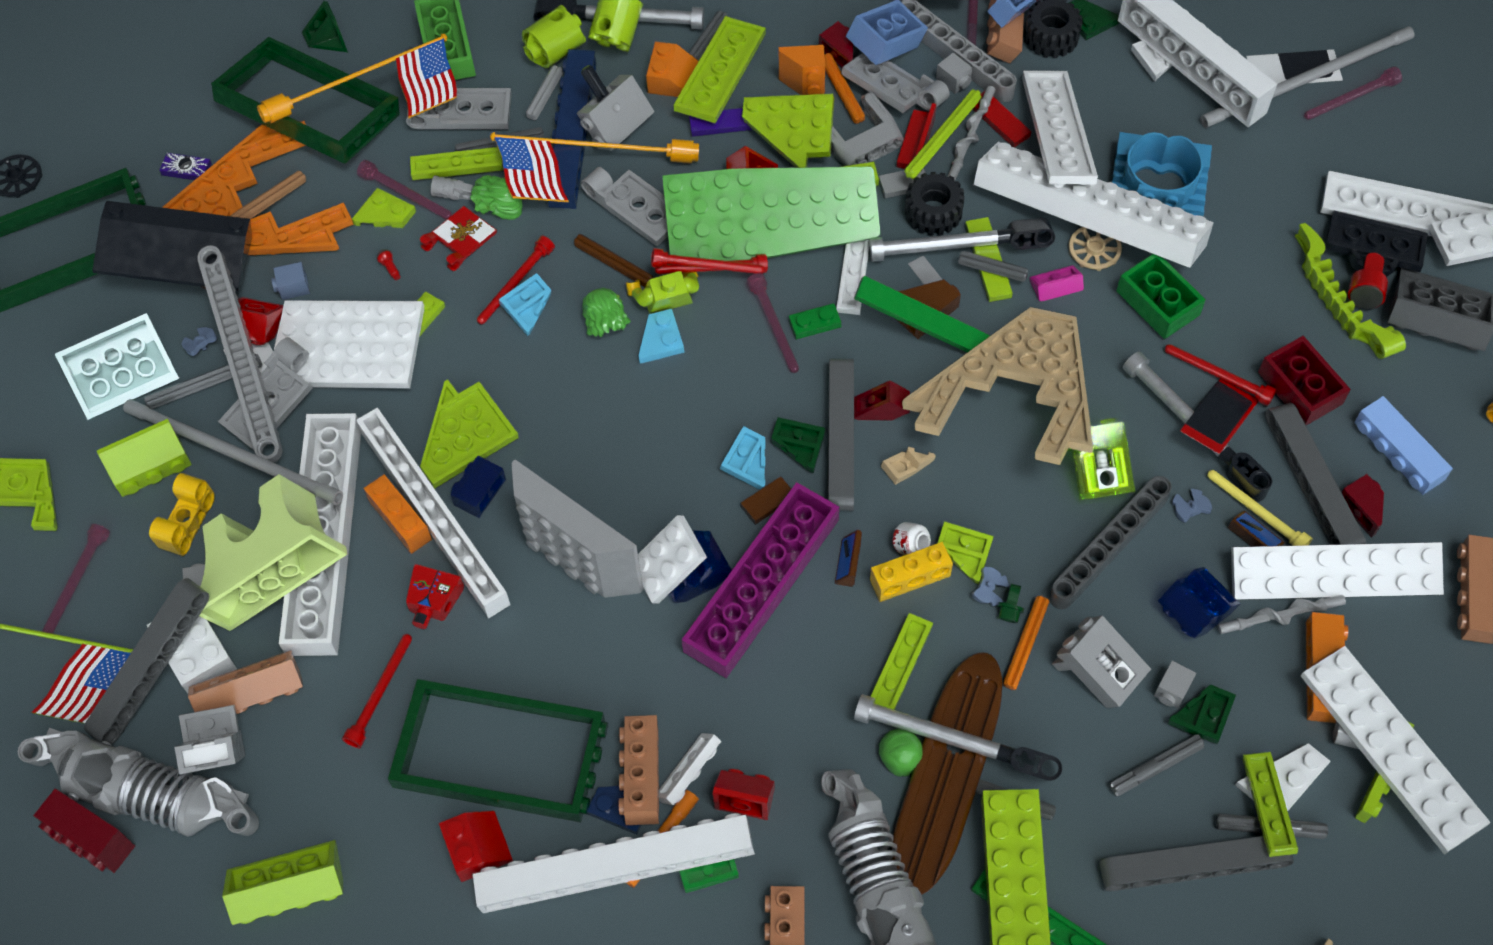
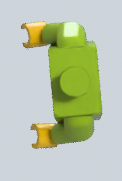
[626,271,699,314]

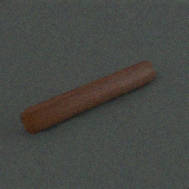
[574,234,653,287]

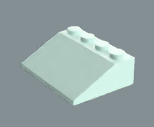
[55,313,179,420]

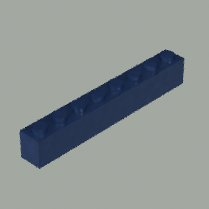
[548,49,597,209]

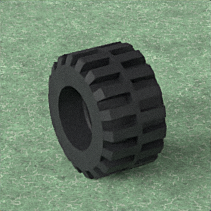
[1024,0,1082,58]
[905,172,965,236]

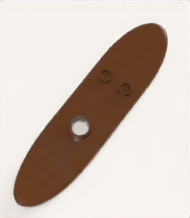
[891,652,1002,895]

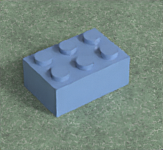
[846,0,928,65]

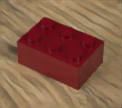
[1258,335,1351,426]
[33,789,135,873]

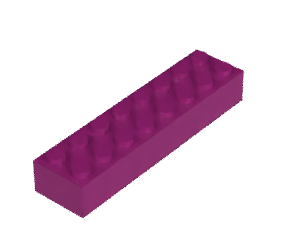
[682,482,840,679]

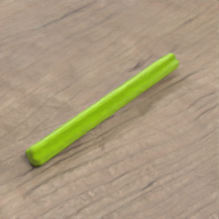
[904,89,982,179]

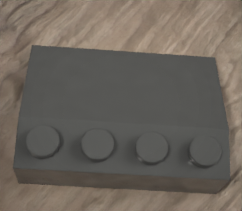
[1388,268,1493,351]

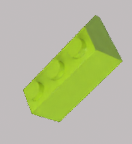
[97,418,192,497]

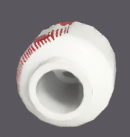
[892,522,931,555]

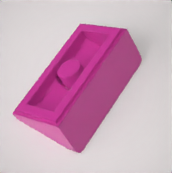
[1029,265,1084,302]

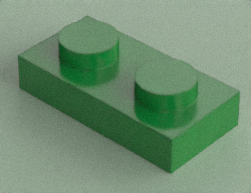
[789,303,842,340]
[679,859,739,893]

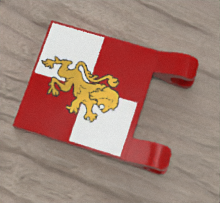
[420,206,497,271]

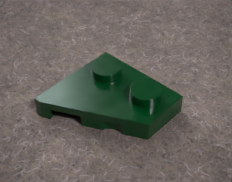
[1068,0,1120,41]
[771,417,826,473]
[1168,685,1236,744]

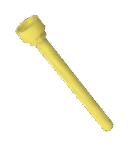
[1207,470,1313,546]

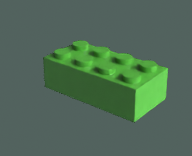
[414,0,476,80]

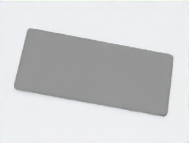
[908,256,942,284]

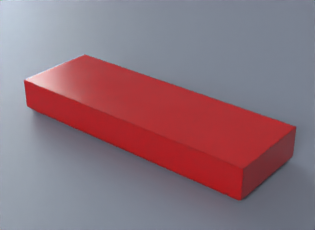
[972,90,1032,148]

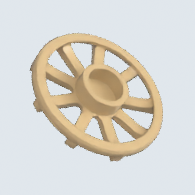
[1069,227,1122,271]

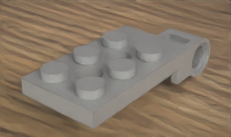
[841,53,950,113]
[406,88,512,129]
[580,167,668,246]
[218,337,313,451]

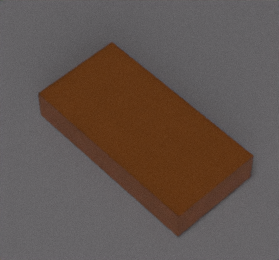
[741,476,791,525]

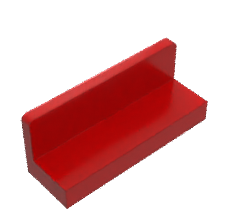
[896,103,937,169]

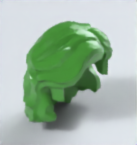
[470,175,523,220]
[582,288,631,337]

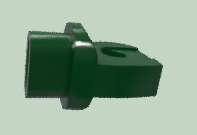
[997,583,1024,623]

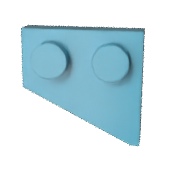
[499,273,551,336]
[638,309,685,364]
[720,426,765,490]

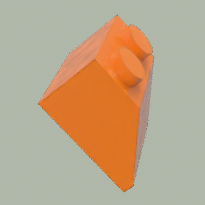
[646,42,699,97]
[778,45,825,95]

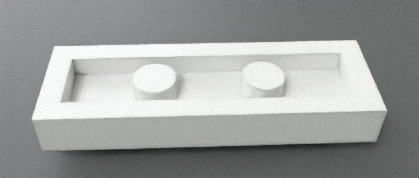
[659,733,721,805]

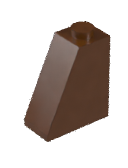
[896,279,961,339]

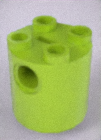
[588,0,643,52]
[522,5,586,68]

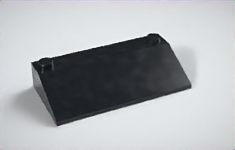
[93,201,252,291]

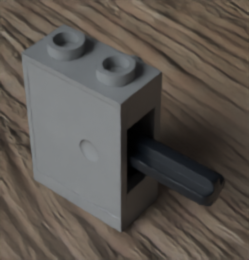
[577,65,655,151]

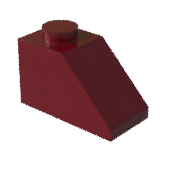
[819,21,853,68]
[854,380,910,421]
[1341,474,1384,538]

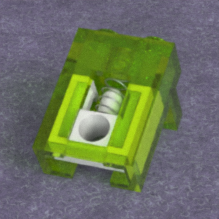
[1067,418,1135,500]

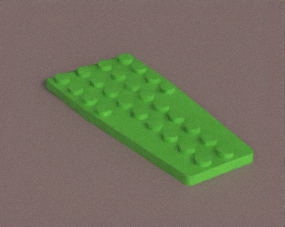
[662,167,880,261]

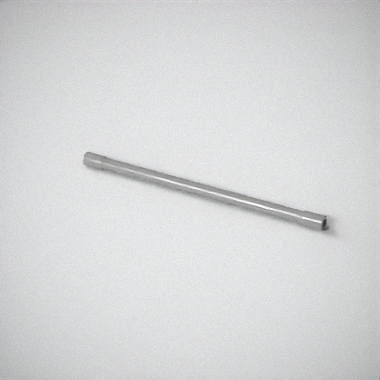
[1200,26,1414,128]
[123,399,343,505]

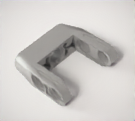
[831,92,904,166]

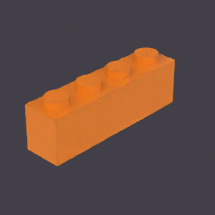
[1306,612,1348,723]

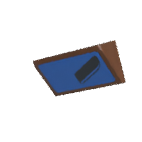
[1228,510,1285,547]
[835,530,862,587]

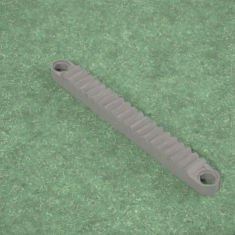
[197,245,283,463]

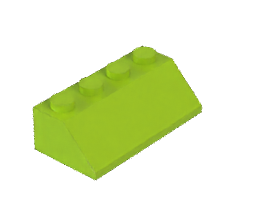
[222,840,343,925]

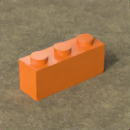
[363,474,432,554]

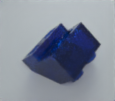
[670,530,732,603]
[1158,567,1241,639]

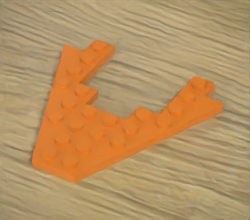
[162,121,354,255]

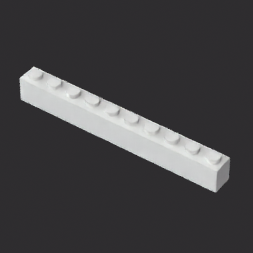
[356,407,510,619]
[473,813,755,913]

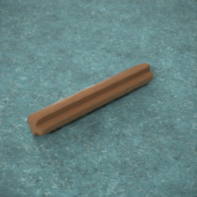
[230,171,306,219]

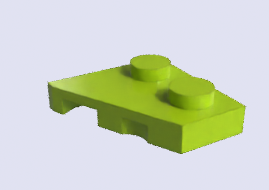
[352,188,416,228]
[938,521,994,584]

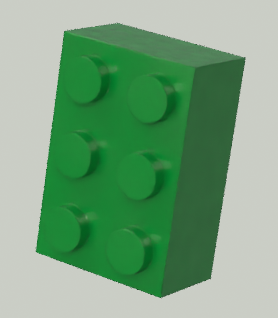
[1116,254,1206,340]

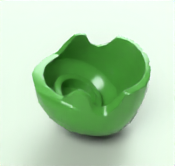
[879,729,923,777]

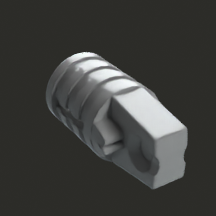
[431,176,473,200]

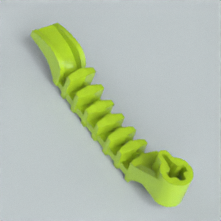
[1295,223,1406,359]

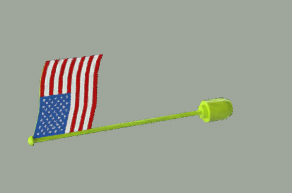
[0,624,133,724]

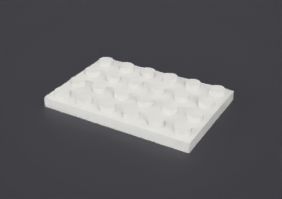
[273,301,424,388]

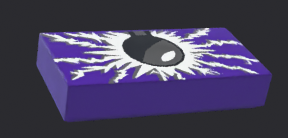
[159,153,212,180]

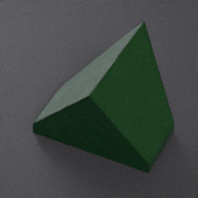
[302,1,348,53]

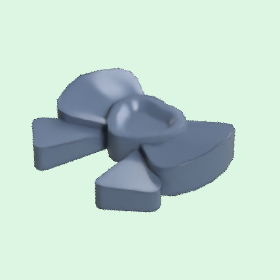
[181,327,217,356]
[1172,489,1212,522]
[972,567,1009,606]

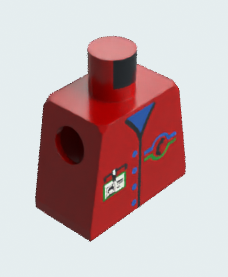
[406,564,464,629]

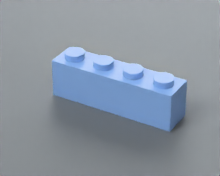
[1354,396,1453,495]

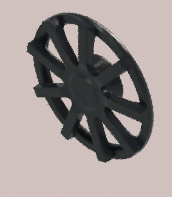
[0,154,43,198]

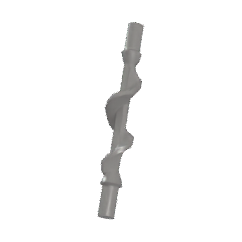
[947,86,996,182]
[1217,595,1346,634]

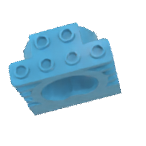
[1112,132,1212,216]

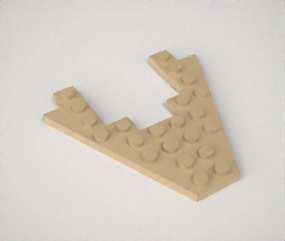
[902,307,1093,465]

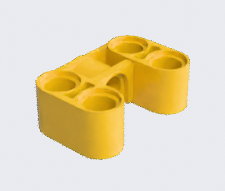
[149,473,215,556]

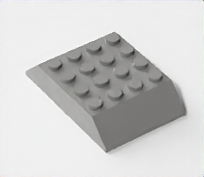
[512,460,644,598]

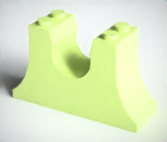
[199,474,347,631]

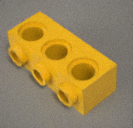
[870,542,953,602]

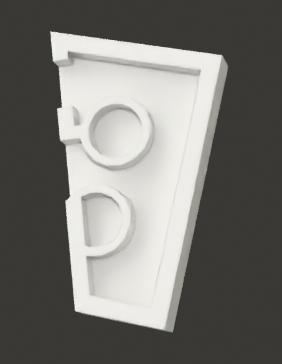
[1131,41,1172,82]
[1235,743,1330,811]

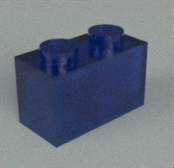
[450,456,506,518]

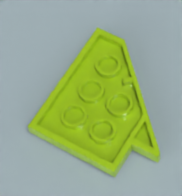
[742,94,834,168]
[420,379,519,489]

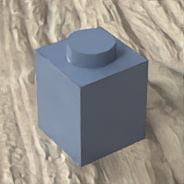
[271,262,310,300]

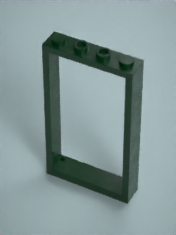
[211,37,400,164]
[0,168,147,312]
[388,679,608,823]

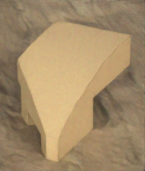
[881,447,936,485]

